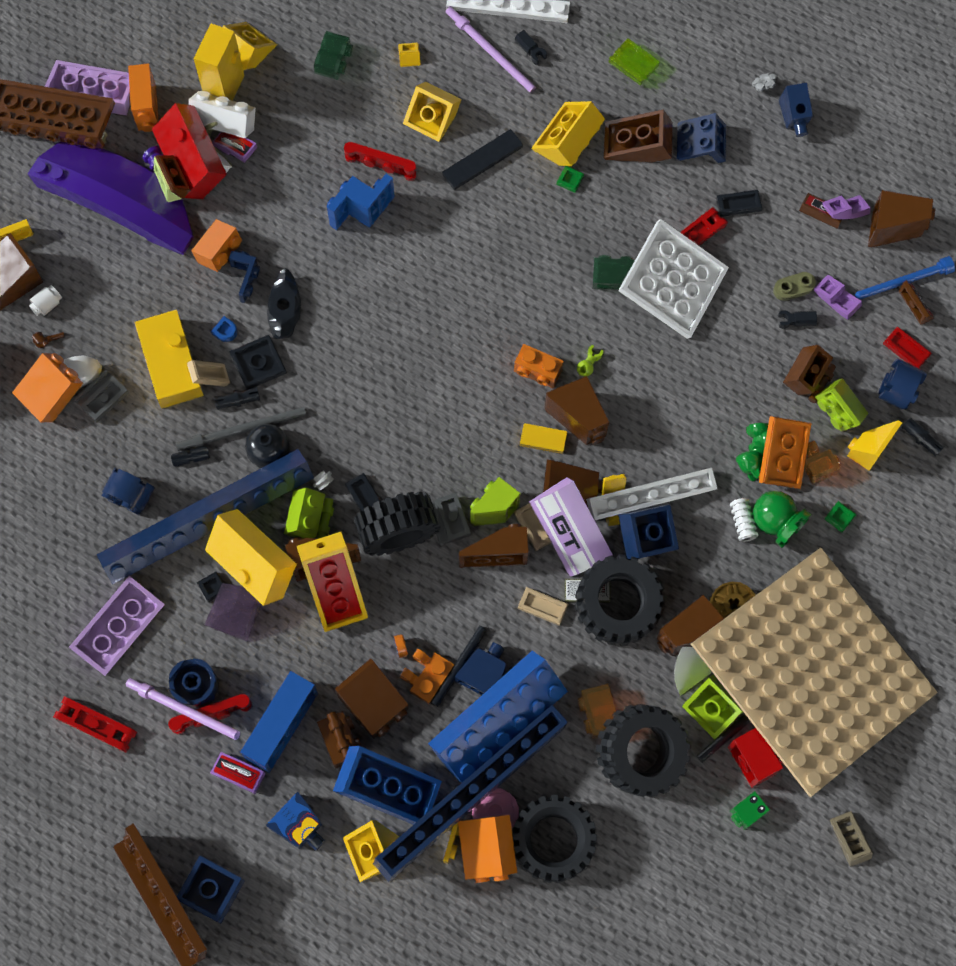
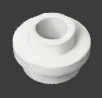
[313,470,334,490]

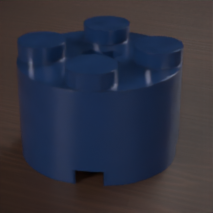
[878,358,927,410]
[101,468,155,515]
[169,658,219,710]

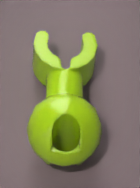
[577,345,603,377]

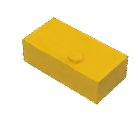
[193,23,245,101]
[135,309,204,409]
[205,509,297,606]

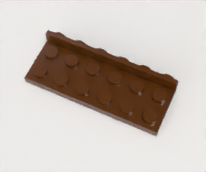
[0,79,115,149]
[113,823,207,966]

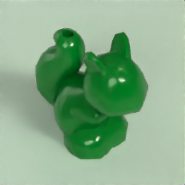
[736,423,769,482]

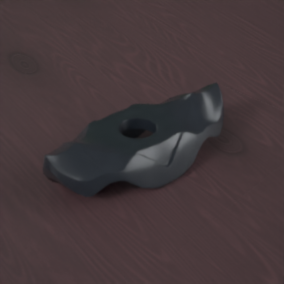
[267,268,301,339]

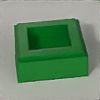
[556,166,584,193]
[824,501,856,533]

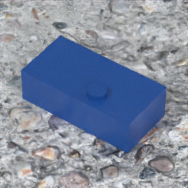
[240,671,318,773]
[333,746,442,825]

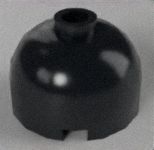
[245,424,290,468]

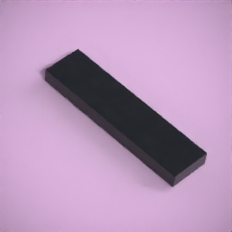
[442,129,523,190]

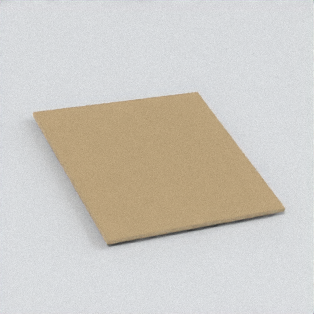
[691,548,938,797]

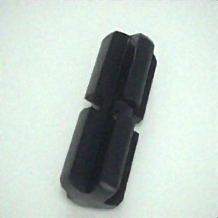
[171,447,210,467]

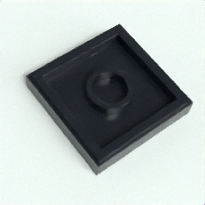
[229,335,287,390]

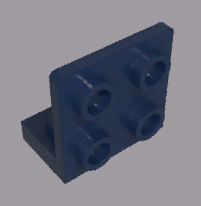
[677,113,726,163]

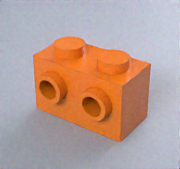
[191,219,242,272]
[514,344,564,389]

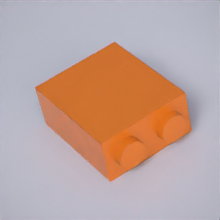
[128,64,159,132]
[12,353,83,423]
[458,815,517,883]

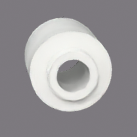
[29,285,62,316]

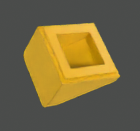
[398,43,420,67]

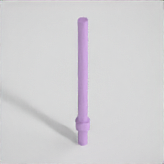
[446,6,536,93]
[126,678,240,740]

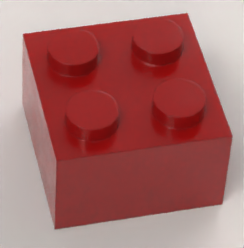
[728,728,783,788]

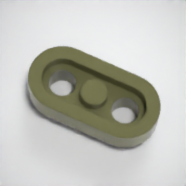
[773,272,816,301]

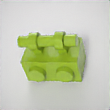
[284,487,334,539]

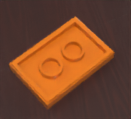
[759,416,812,489]

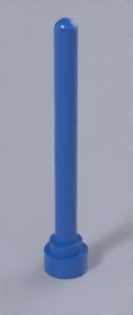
[855,256,955,300]

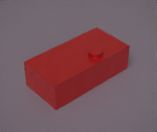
[152,103,227,199]

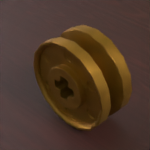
[709,581,756,619]

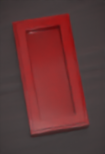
[883,326,932,368]

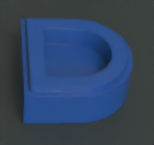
[211,316,238,342]

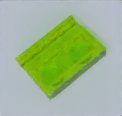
[609,38,660,86]

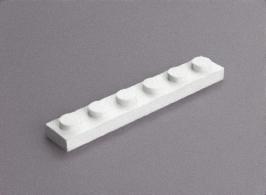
[446,0,570,23]
[586,468,717,520]

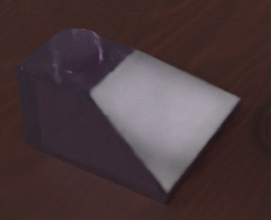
[204,583,262,642]

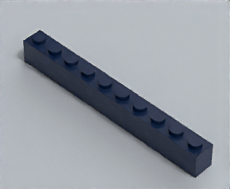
[97,449,314,585]
[373,705,568,882]

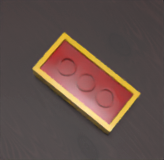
[297,532,368,632]

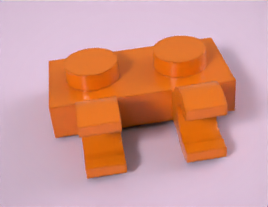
[400,649,454,704]

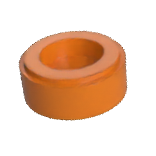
[394,634,408,658]

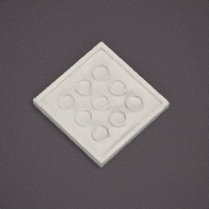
[618,219,729,339]

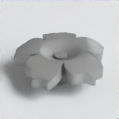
[752,73,777,92]

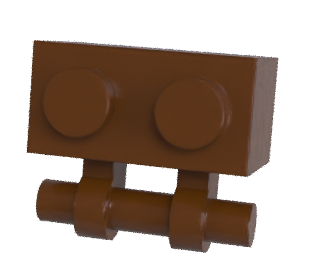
[783,345,836,403]
[317,711,362,769]

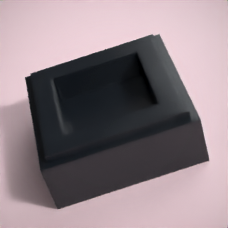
[196,571,228,603]

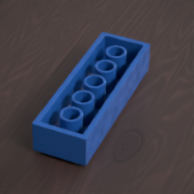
[428,651,568,783]

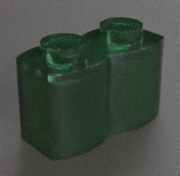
[314,31,353,80]

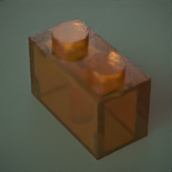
[577,684,616,739]

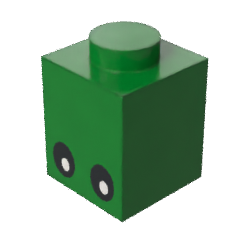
[730,791,770,830]

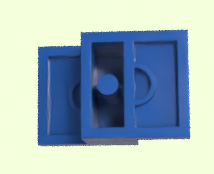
[327,173,395,230]

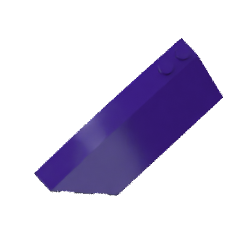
[27,141,194,255]

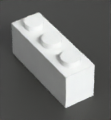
[189,91,256,138]

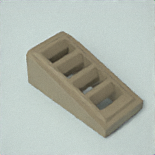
[830,811,873,867]

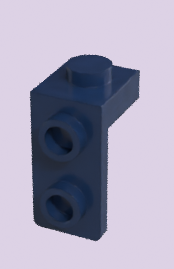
[229,251,260,303]

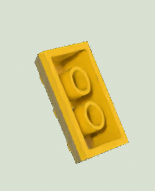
[531,101,605,166]

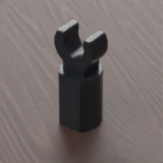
[515,30,547,65]
[778,310,817,329]

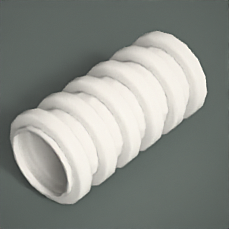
[730,498,758,542]

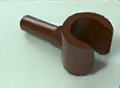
[32,332,65,348]

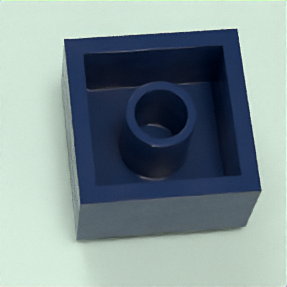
[618,505,679,559]
[177,856,245,924]

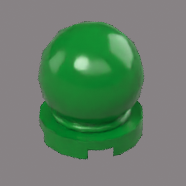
[753,491,812,548]

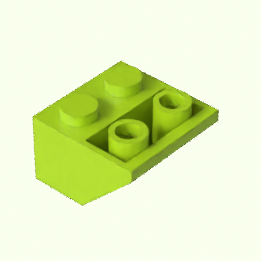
[815,378,869,432]
[470,477,520,526]

